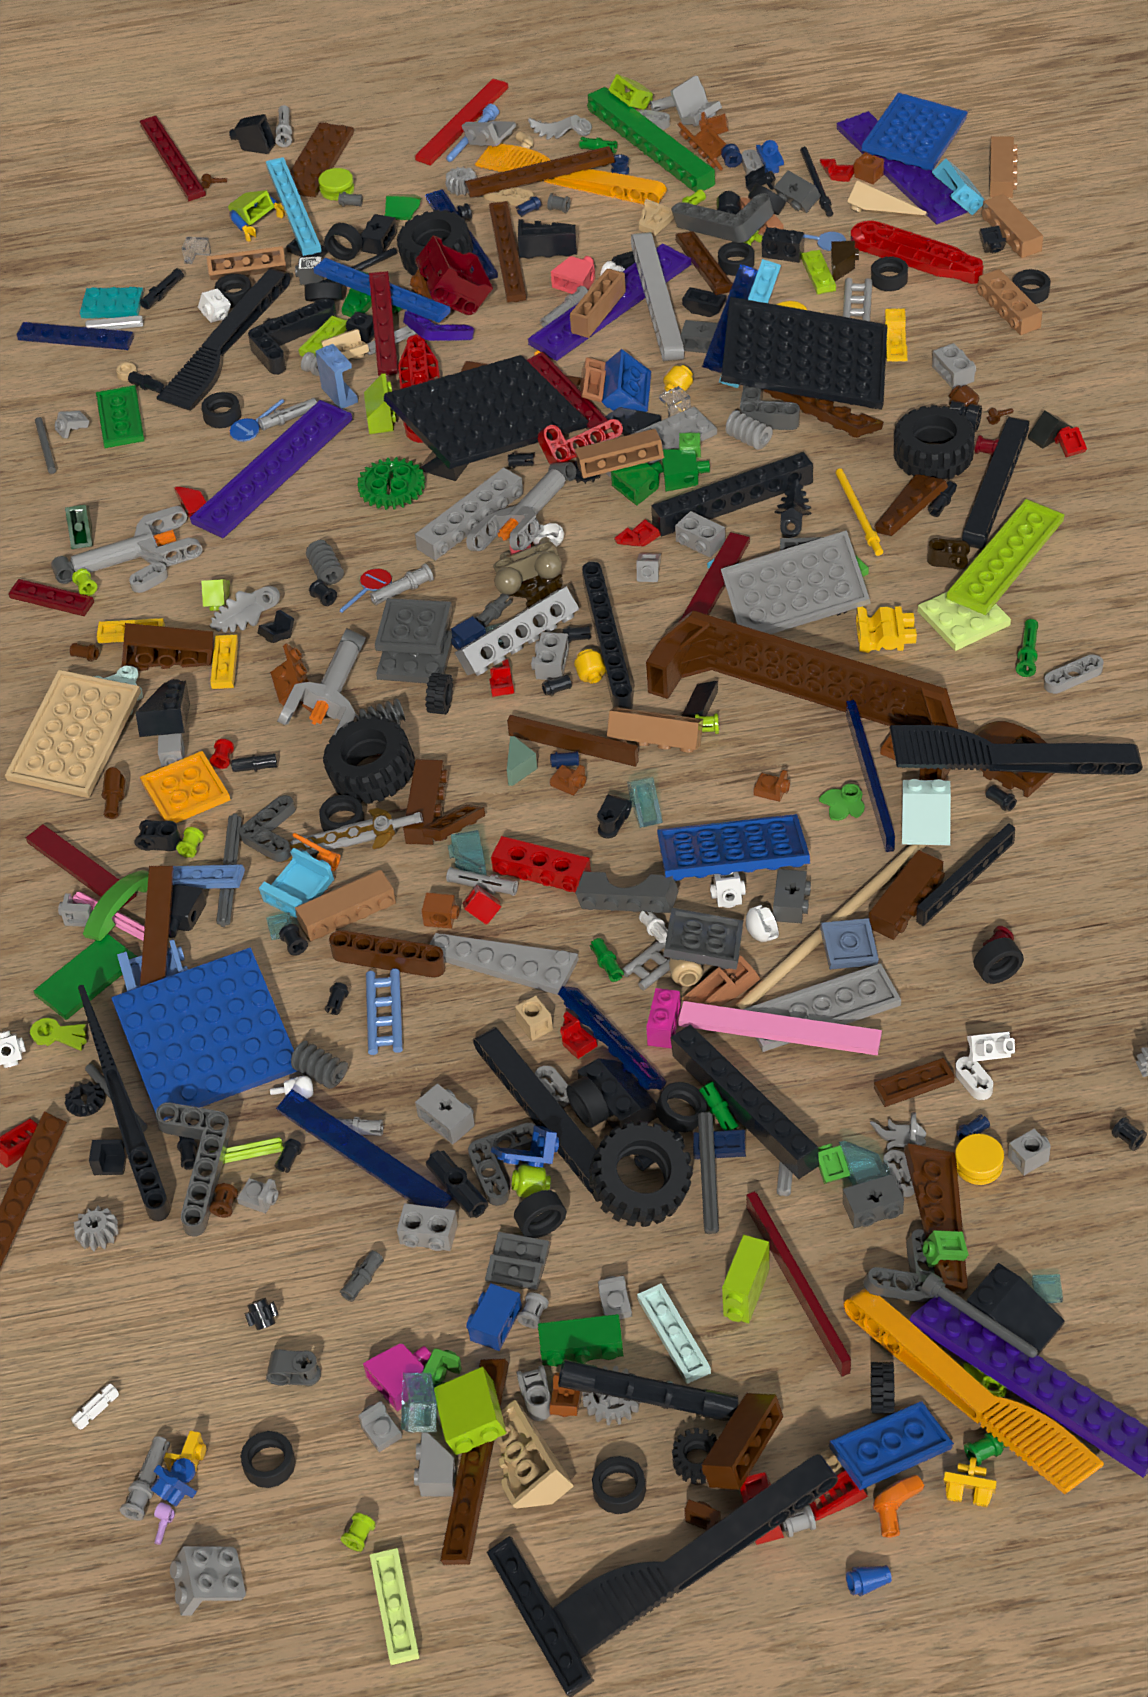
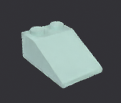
[902,779,951,845]

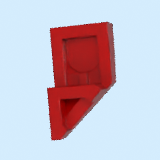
[820,159,855,182]
[174,486,206,518]
[614,519,660,547]
[489,659,514,697]
[560,1011,598,1059]

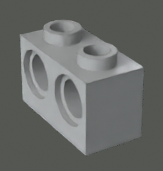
[932,343,976,389]
[675,511,725,558]
[531,632,569,680]
[397,1203,458,1251]

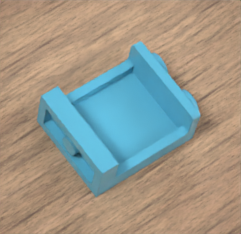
[932,158,985,215]
[259,848,334,919]

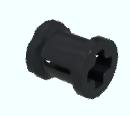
[309,579,337,606]
[279,924,308,956]
[1112,1117,1147,1151]

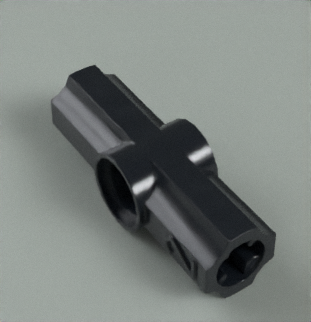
[426,1150,488,1218]

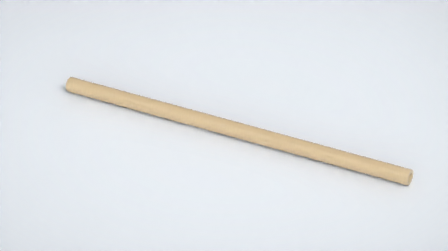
[734,845,927,1010]

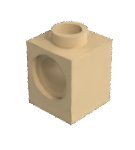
[515,996,553,1041]

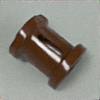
[209,1183,238,1218]

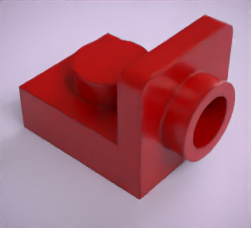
[1054,427,1087,457]

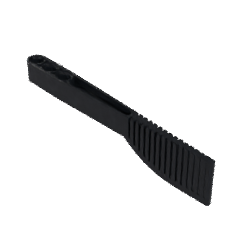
[157,268,290,411]
[889,725,1143,775]
[78,985,170,1221]
[553,1454,838,1658]

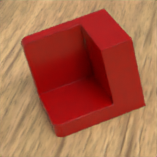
[462,884,502,925]

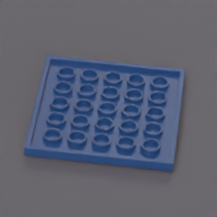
[111,947,298,1121]

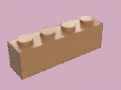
[989,136,1017,198]
[981,194,1043,258]
[207,246,287,281]
[570,268,626,338]
[575,429,664,478]
[607,707,703,752]
[295,870,396,942]

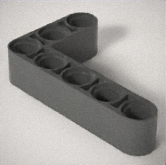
[671,193,774,243]
[740,385,800,430]
[156,1103,231,1237]

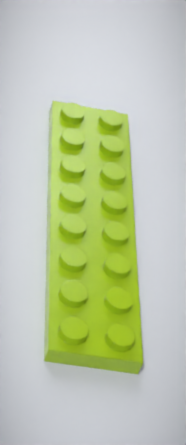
[946,499,1065,615]

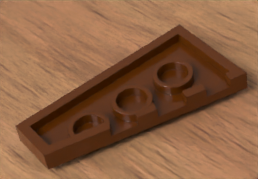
[874,475,948,536]

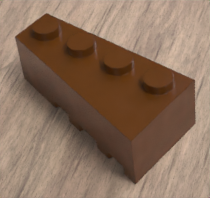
[121,623,213,671]

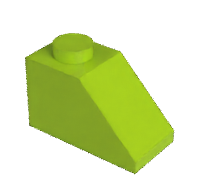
[201,579,230,611]

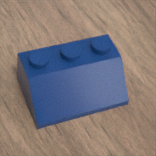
[602,349,651,412]

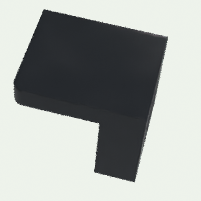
[89,1139,127,1175]

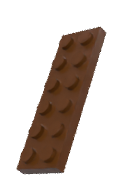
[290,123,354,198]

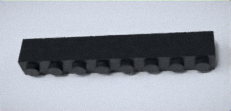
[670,1024,819,1179]

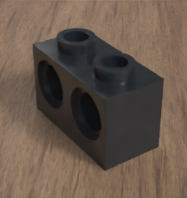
[762,227,804,263]

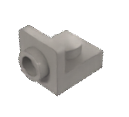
[55,411,89,439]
[637,553,661,582]
[58,893,92,927]
[237,1178,278,1214]
[598,1276,632,1319]
[358,1401,402,1452]

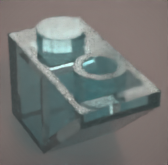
[401,1373,437,1432]

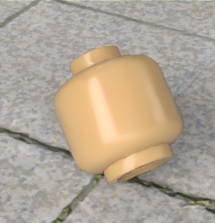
[669,958,703,987]

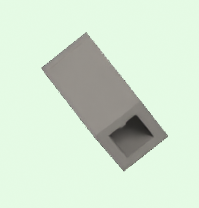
[414,1432,456,1497]

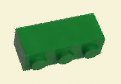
[538,1314,624,1366]

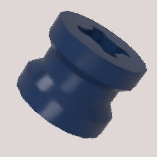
[721,144,742,168]
[611,154,630,175]

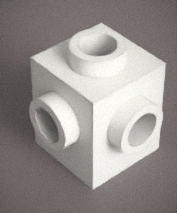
[198,289,231,323]
[710,872,746,908]
[0,1030,26,1068]

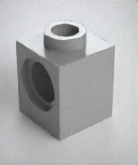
[158,733,185,767]
[1008,1128,1051,1175]

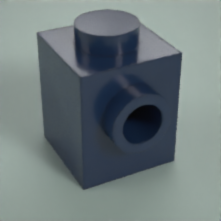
[451,616,486,650]

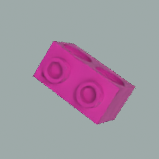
[646,988,681,1049]

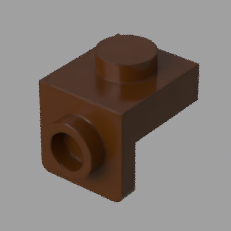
[684,1499,721,1532]

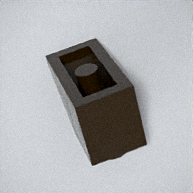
[831,241,859,281]

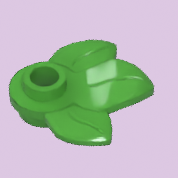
[819,784,865,821]

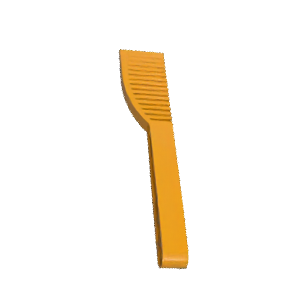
[475,143,667,205]
[844,1288,1104,1494]

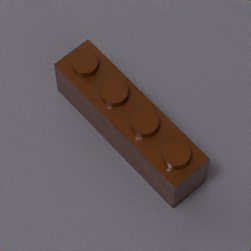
[403,759,448,845]
[869,850,945,940]
[702,1393,784,1490]

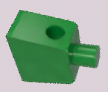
[662,449,710,492]
[611,462,663,506]

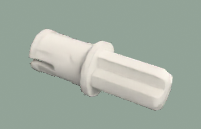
[639,911,668,945]

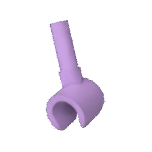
[154,1502,175,1545]

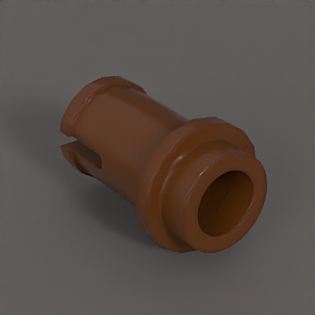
[70,643,99,662]

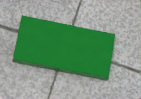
[96,385,145,448]
[33,934,138,1020]

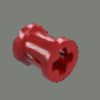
[210,739,235,769]

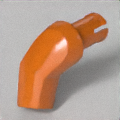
[873,1474,924,1538]

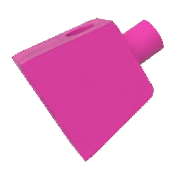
[363,1344,431,1412]

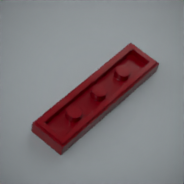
[8,579,94,617]

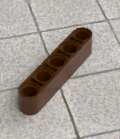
[329,930,446,978]

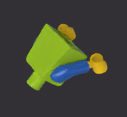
[228,190,285,242]

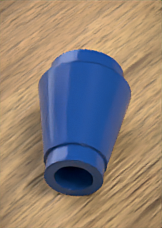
[846,1565,892,1596]

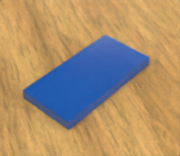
[828,1401,954,1490]

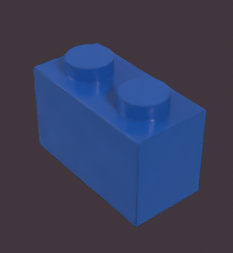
[466,1283,522,1351]

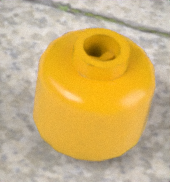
[663,365,693,395]
[574,649,605,684]

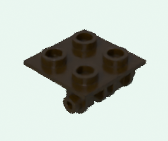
[508,574,562,607]

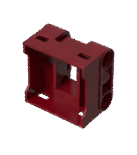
[415,235,493,315]

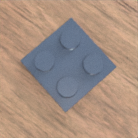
[820,918,879,970]

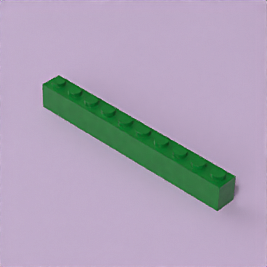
[587,87,715,192]

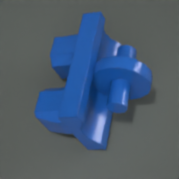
[756,140,784,174]
[150,1458,197,1507]

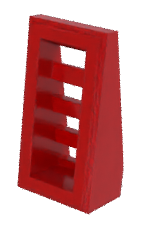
[0,1118,37,1168]
[809,1470,868,1521]

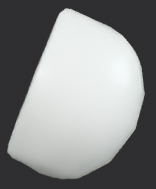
[532,523,564,547]
[746,905,779,942]

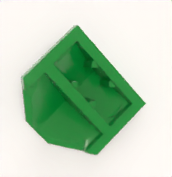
[385,194,421,220]

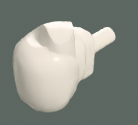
[270,1076,313,1104]

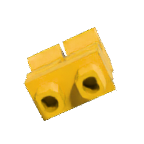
[856,606,917,653]

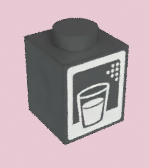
[295,256,324,285]

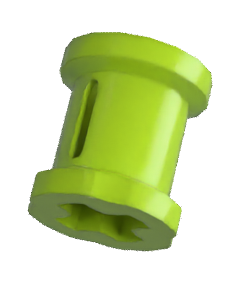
[72,568,97,596]
[695,713,719,734]
[176,827,204,858]
[340,1513,376,1551]

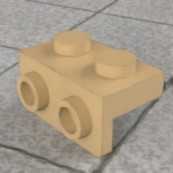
[321,329,369,359]

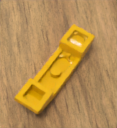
[885,309,908,361]

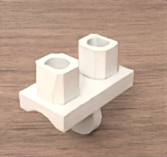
[967,1032,1015,1062]

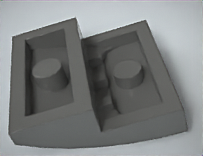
[485,1232,551,1290]

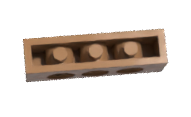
[977,269,1042,336]

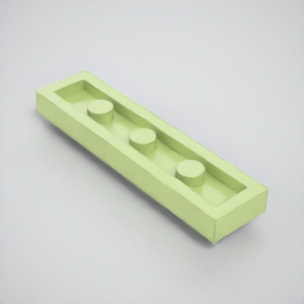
[370,1548,420,1665]

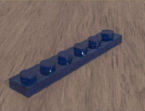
[17,322,134,350]
[558,986,667,1090]

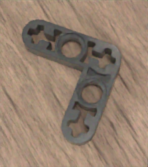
[239,795,296,862]
[468,1123,536,1206]
[863,1229,935,1303]

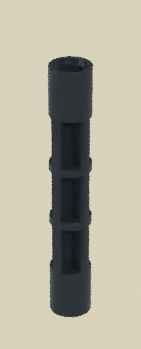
[558,1359,738,1422]

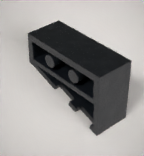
[518,219,577,259]

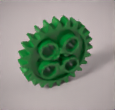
[357,457,425,510]

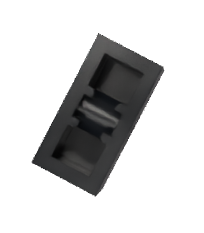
[360,214,397,255]

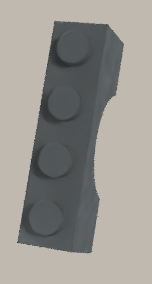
[575,872,679,913]

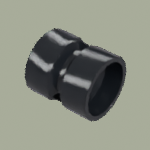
[949,401,982,432]

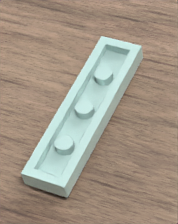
[637,1284,711,1384]

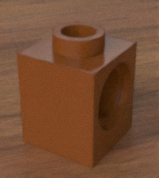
[853,152,884,184]
[422,893,459,929]

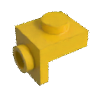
[164,1431,206,1472]

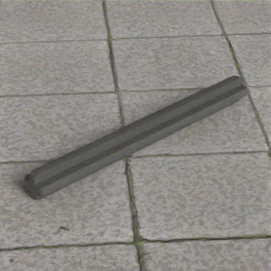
[216,814,242,927]

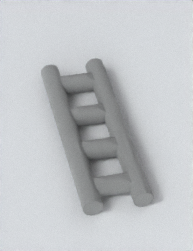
[843,278,872,321]
[622,941,670,991]

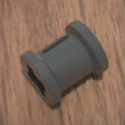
[547,193,571,214]

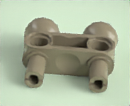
[493,537,562,595]

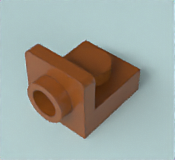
[550,765,587,796]
[754,770,790,802]

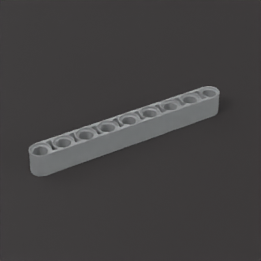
[631,232,684,362]

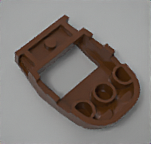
[973,721,1055,798]

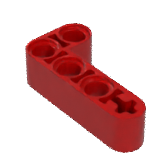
[537,419,623,464]

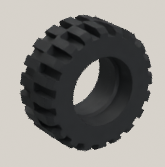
[397,210,473,281]
[894,405,975,480]
[323,716,415,804]
[589,1121,693,1227]

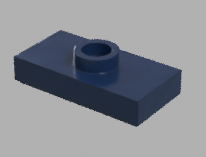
[693,1130,746,1159]

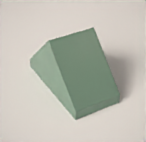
[507,736,537,786]

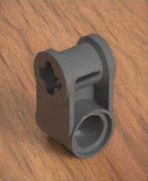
[266,1349,321,1386]

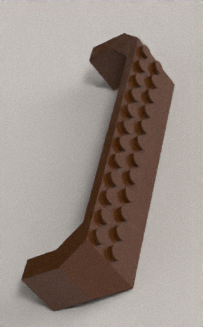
[646,611,959,781]

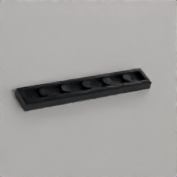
[916,823,1016,926]
[486,1536,594,1697]

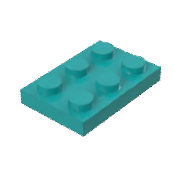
[80,287,144,318]

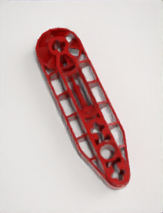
[850,220,984,284]
[398,335,440,443]

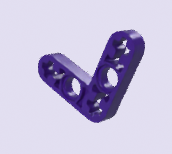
[403,311,475,341]

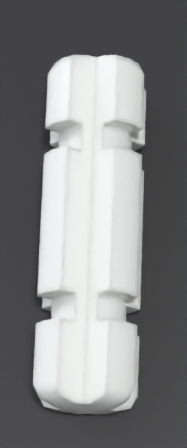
[71,1384,119,1430]

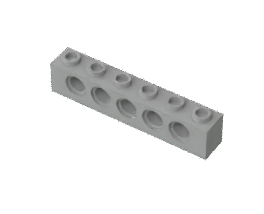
[415,468,523,560]
[454,586,579,676]

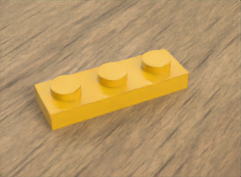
[97,618,165,643]
[210,635,238,689]

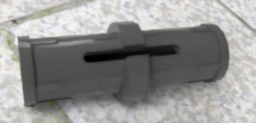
[475,594,512,628]
[340,1251,384,1302]

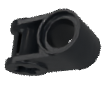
[597,794,632,839]
[134,820,182,852]

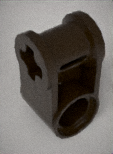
[927,538,970,570]

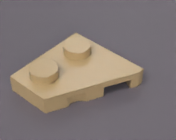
[639,199,674,237]

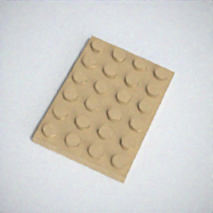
[5,670,141,798]

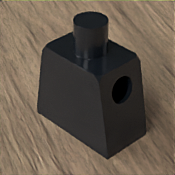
[229,114,276,154]
[169,885,207,938]

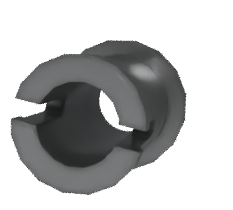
[338,192,363,207]

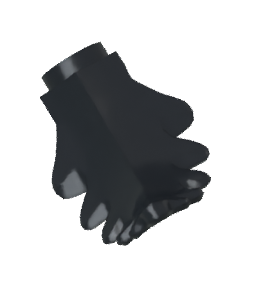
[774,479,812,538]

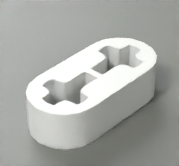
[955,1056,993,1100]

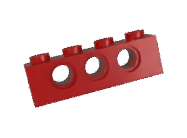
[491,836,591,893]

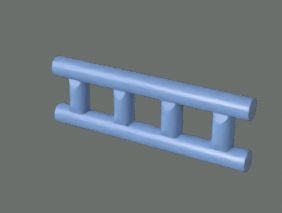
[366,969,403,1055]

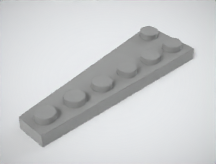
[429,933,579,996]

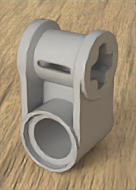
[516,1365,551,1421]

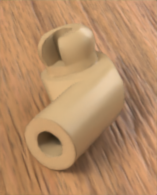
[516,131,534,149]

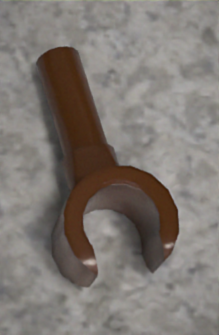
[201,174,227,189]
[987,408,1014,425]

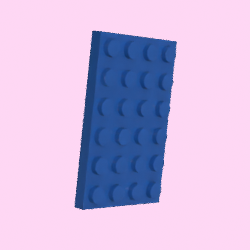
[861,92,968,171]
[657,814,810,881]

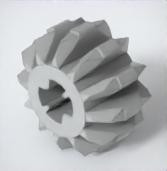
[445,166,477,196]
[74,1206,119,1252]

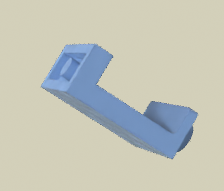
[315,344,358,409]
[117,939,188,992]

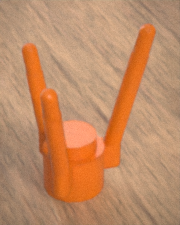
[293,833,340,872]

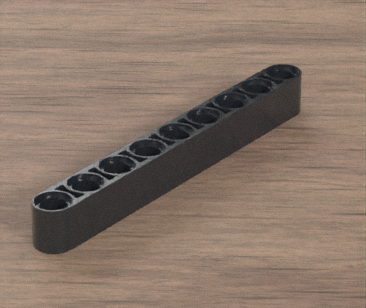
[962,417,1030,550]
[582,562,633,709]
[473,1027,596,1195]

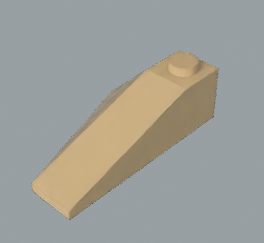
[847,181,928,218]
[497,1400,574,1509]

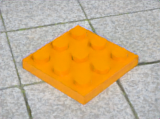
[140,751,230,823]

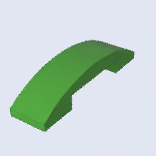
[83,870,149,941]

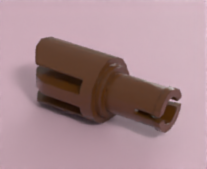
[101,767,126,819]

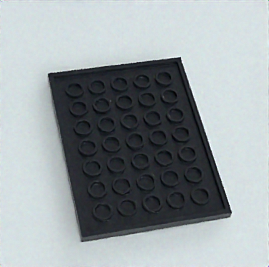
[720,297,888,410]
[384,355,588,469]

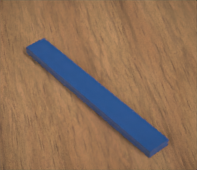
[314,258,450,323]

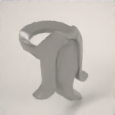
[870,1112,926,1151]

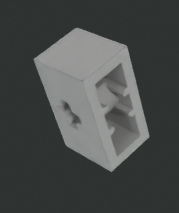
[415,1084,475,1145]

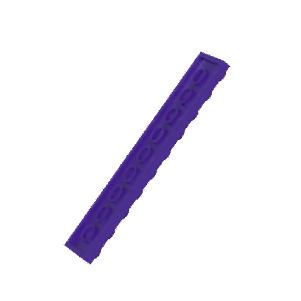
[837,111,968,225]
[528,243,691,361]
[190,400,353,538]
[909,1296,1148,1478]

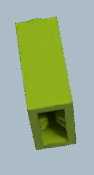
[722,1234,770,1324]
[433,1367,507,1455]

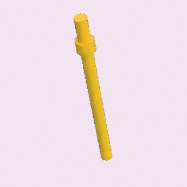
[835,468,883,556]

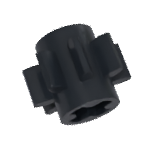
[244,1297,279,1331]

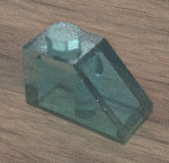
[627,776,663,828]
[448,830,487,875]
[839,1141,890,1186]

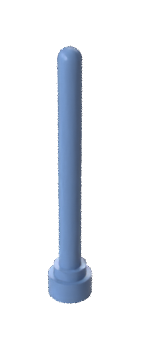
[446,104,499,162]

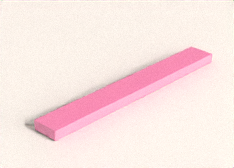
[678,1001,882,1056]

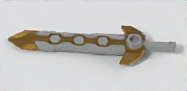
[266,808,423,863]

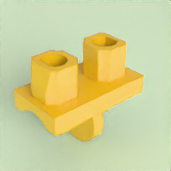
[944,1457,997,1507]

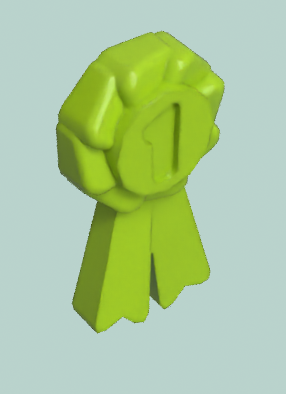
[30,1018,87,1051]

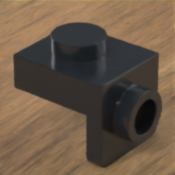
[745,165,776,192]
[979,226,1006,253]
[257,610,294,643]

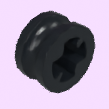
[457,203,472,220]

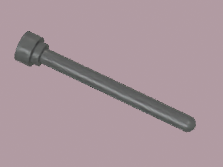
[921,1273,1037,1358]

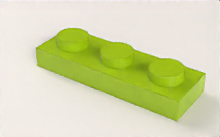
[801,250,836,294]
[298,316,347,357]

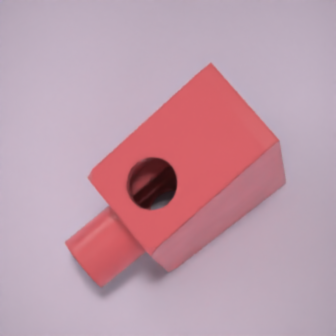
[551,256,595,294]

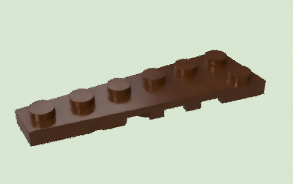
[764,389,884,438]
[904,1143,968,1294]

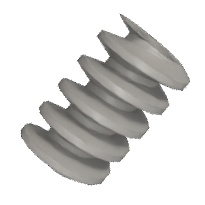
[726,410,773,450]

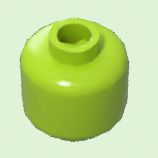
[511,1164,551,1198]

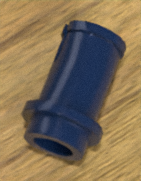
[516,196,541,217]
[550,751,579,769]
[957,1114,990,1141]

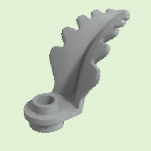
[528,115,592,139]
[210,586,280,633]

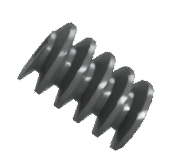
[306,540,344,585]
[355,698,405,725]
[291,1040,348,1089]

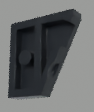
[605,407,661,436]

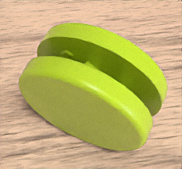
[319,168,354,201]

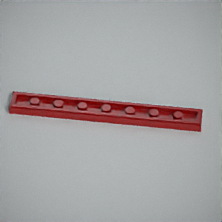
[415,79,508,166]

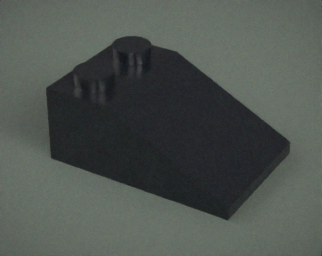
[967,1263,1065,1356]

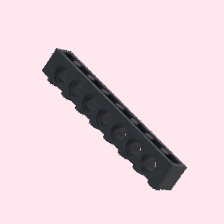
[651,452,813,537]

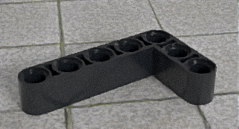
[248,299,337,375]

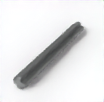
[698,1112,719,1234]

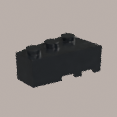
[135,679,190,737]

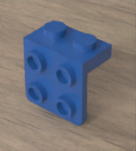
[491,1125,559,1167]

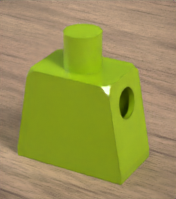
[608,74,653,110]

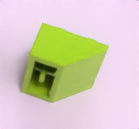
[364,374,396,434]

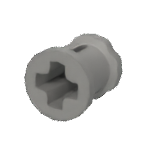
[517,1292,549,1329]
[782,1505,816,1538]

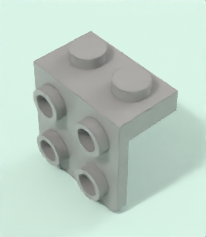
[671,76,722,126]
[462,121,516,147]
[170,1546,246,1616]

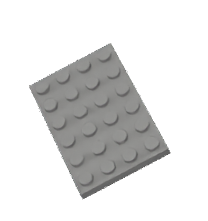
[721,530,871,634]

